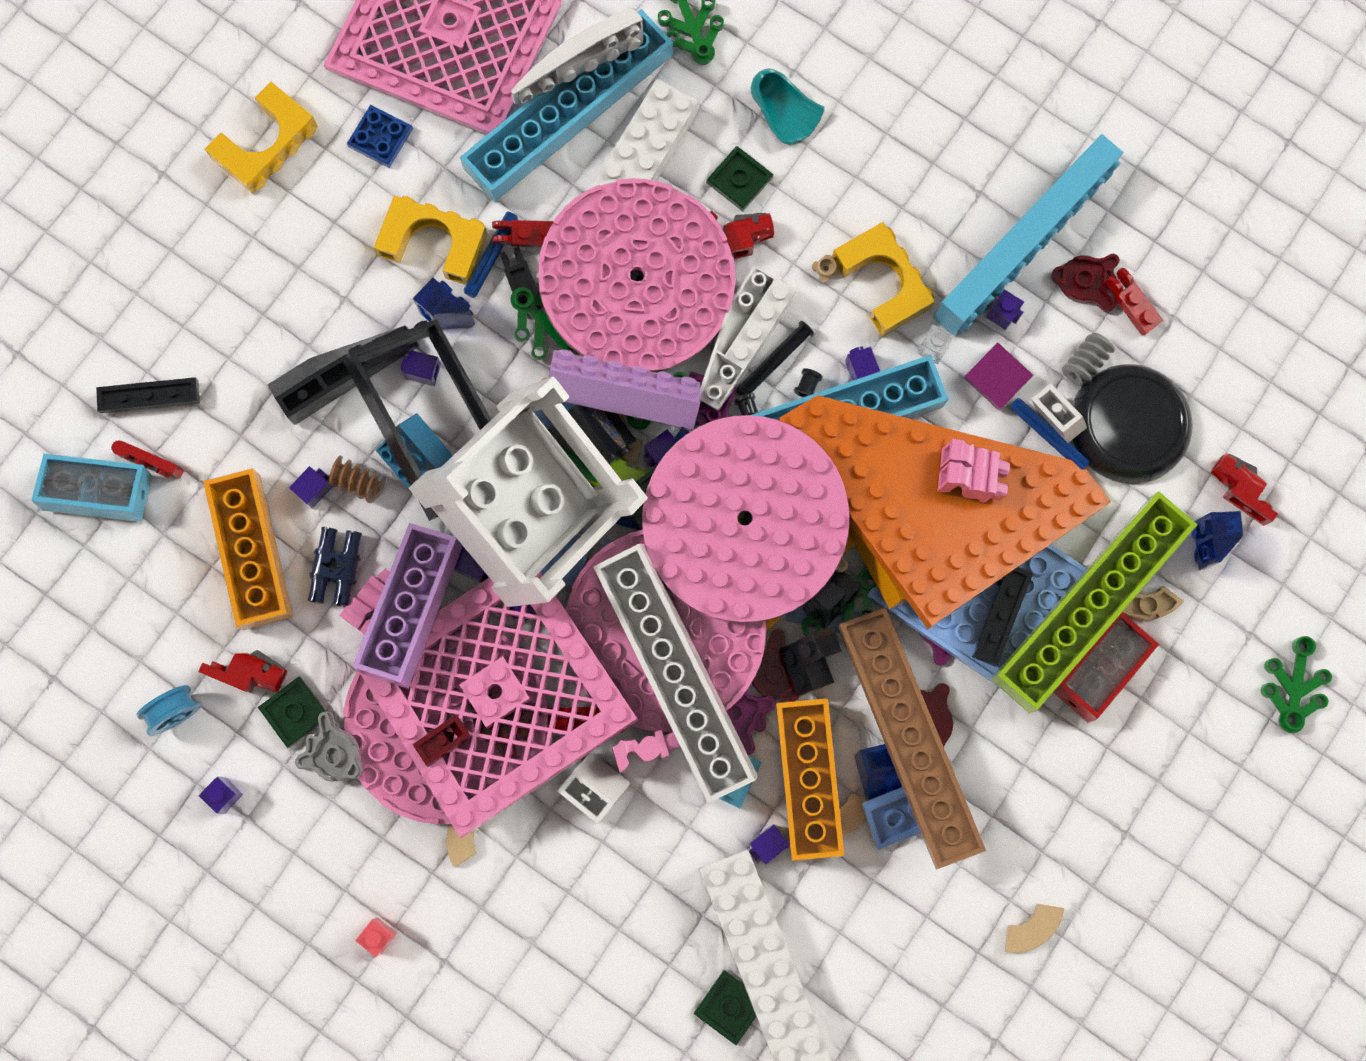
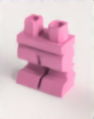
[937,439,1010,503]
[339,569,390,635]
[612,730,681,774]

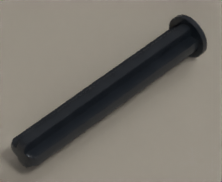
[736,321,814,396]

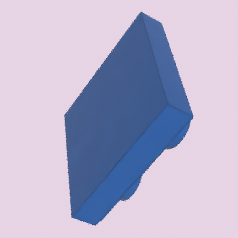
[347,104,413,168]

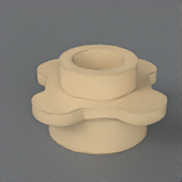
[812,255,840,283]

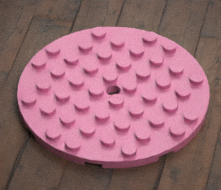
[538,178,735,372]
[642,415,849,622]
[565,529,766,732]
[343,627,548,824]

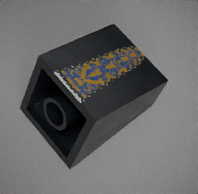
[548,405,636,465]

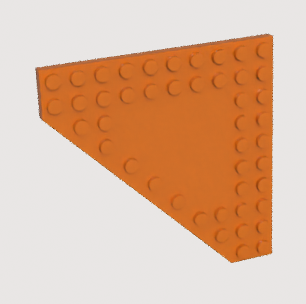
[778,395,1111,629]

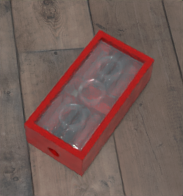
[1053,612,1159,723]

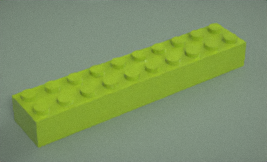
[991,491,1198,714]

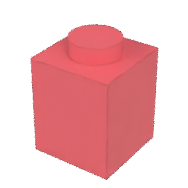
[355,917,398,958]

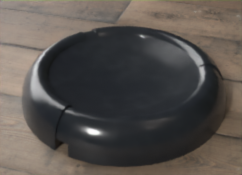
[1072,364,1193,484]

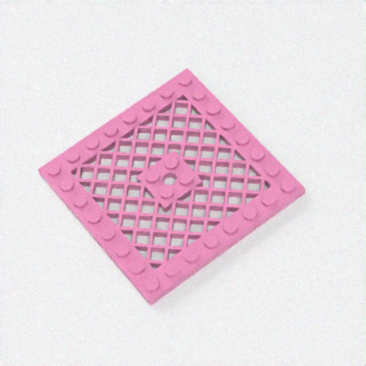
[324,0,564,134]
[360,572,638,838]

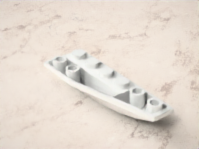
[511,8,643,105]
[700,265,796,411]

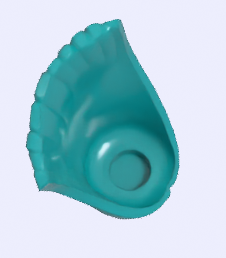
[750,68,825,145]

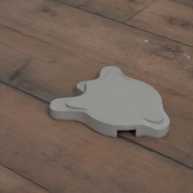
[295,712,363,782]

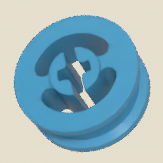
[136,685,201,736]

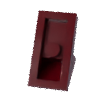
[412,714,471,767]

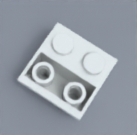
[557,751,631,824]

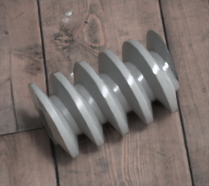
[1062,333,1115,386]

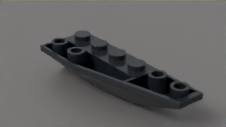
[268,325,419,425]

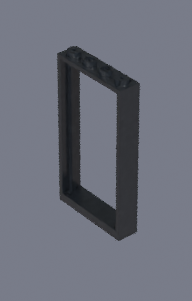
[343,319,492,521]

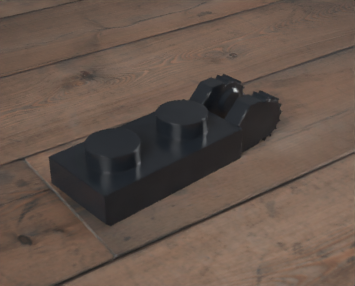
[499,247,544,313]

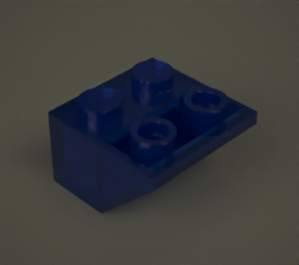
[413,277,475,329]
[1191,511,1243,570]
[854,744,902,801]

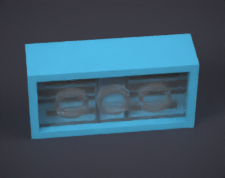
[31,453,152,522]

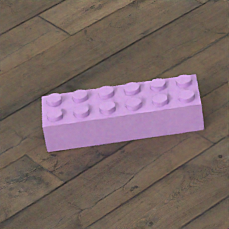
[548,350,700,430]
[352,523,463,689]

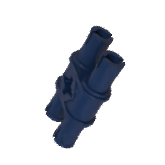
[307,527,362,607]

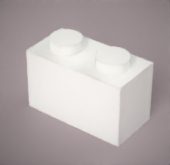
[1031,383,1087,443]

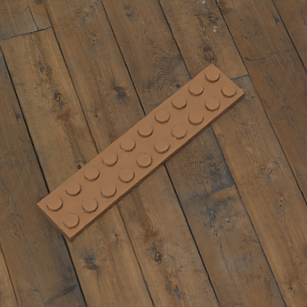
[838,608,986,870]

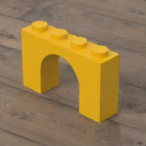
[205,81,318,194]
[373,195,488,285]
[832,222,935,337]

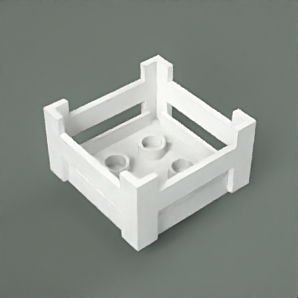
[408,376,648,607]

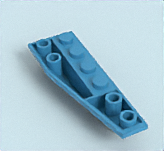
[376,413,453,488]

